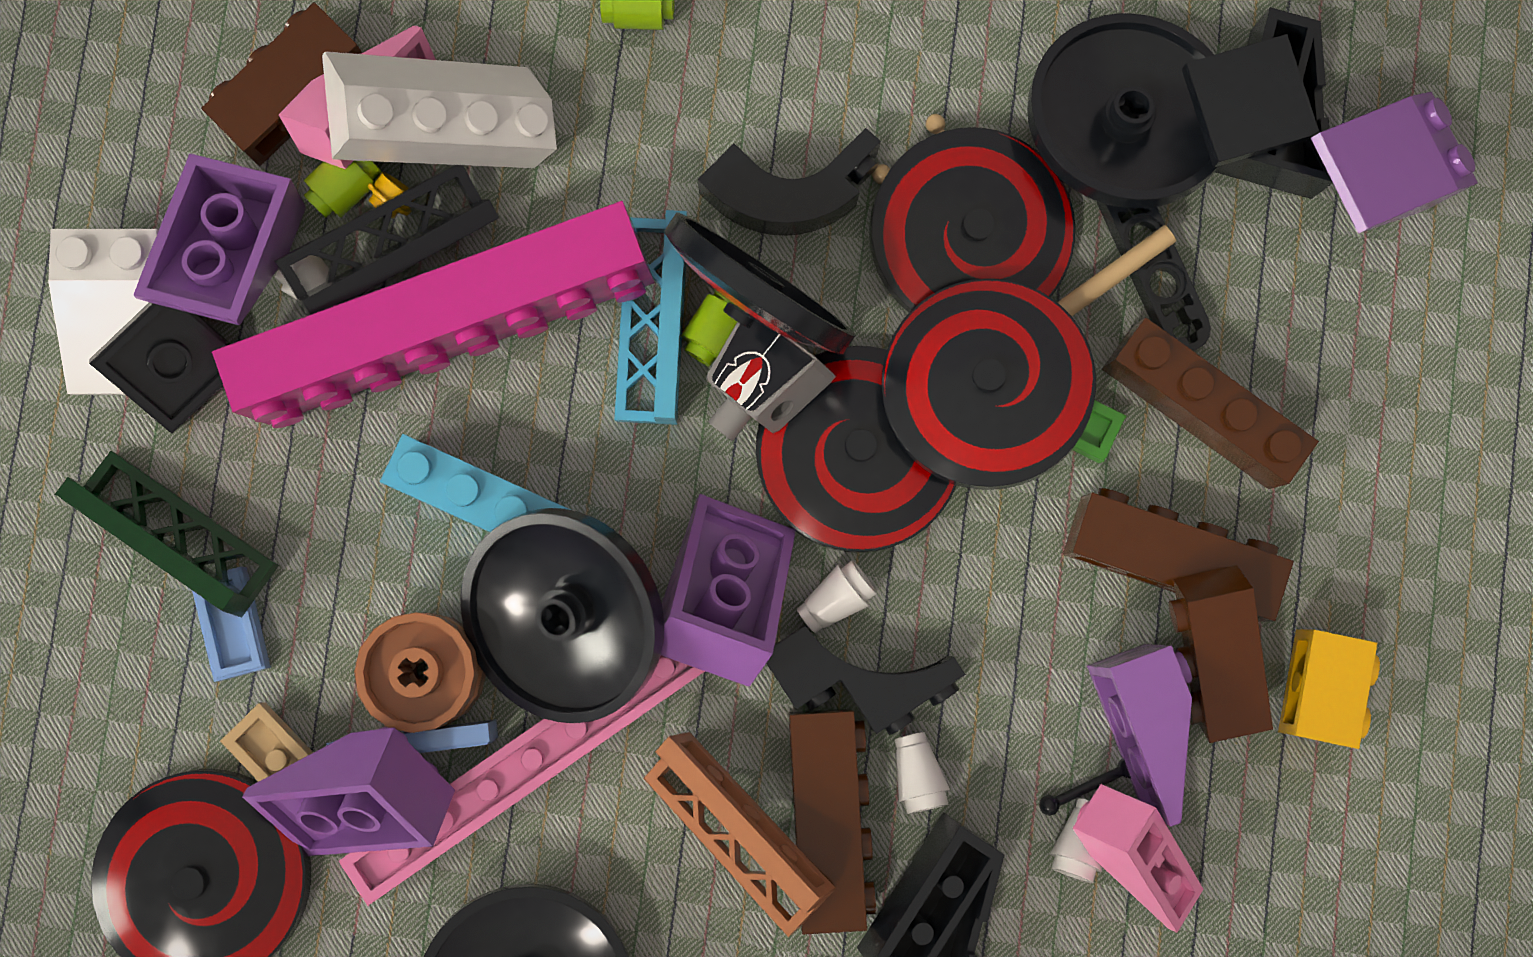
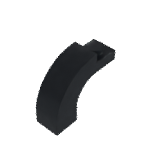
[697,128,881,236]

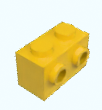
[1278,629,1380,749]

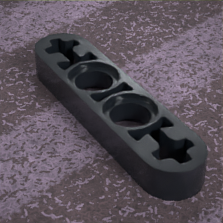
[1097,201,1211,351]

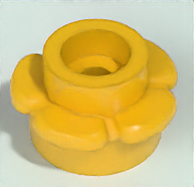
[368,172,415,219]

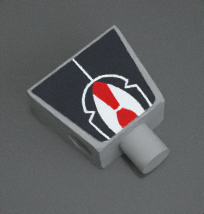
[707,321,836,441]

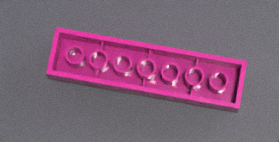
[212,201,655,428]

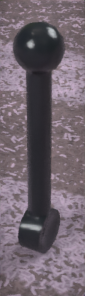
[1039,759,1131,816]

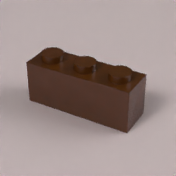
[201,2,363,167]
[1168,565,1273,743]

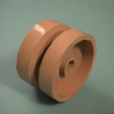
[354,612,486,733]

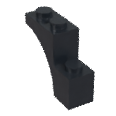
[766,626,966,735]

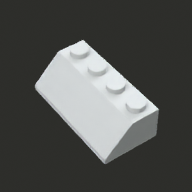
[322,52,557,168]

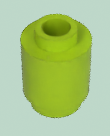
[600,0,675,30]
[303,160,381,218]
[681,292,737,367]

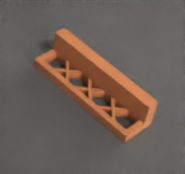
[643,732,836,937]

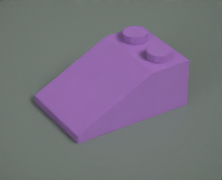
[1311,92,1478,234]
[133,153,306,325]
[661,494,796,687]
[1087,644,1192,827]
[242,727,455,856]

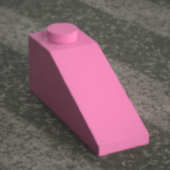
[279,26,436,169]
[1073,784,1203,933]

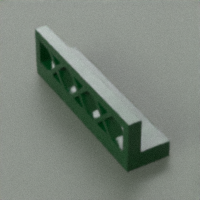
[55,451,279,618]

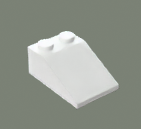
[48,229,159,395]

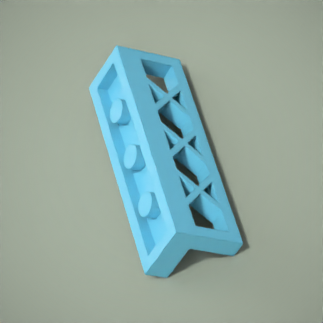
[614,210,687,425]

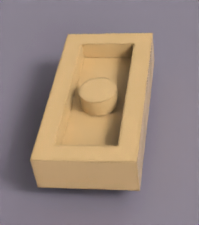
[220,702,314,782]

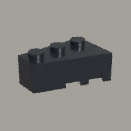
[1215,7,1333,199]
[857,812,1005,957]

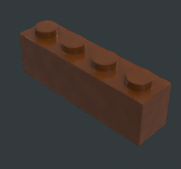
[1102,317,1319,489]
[1062,488,1294,622]
[788,709,876,935]

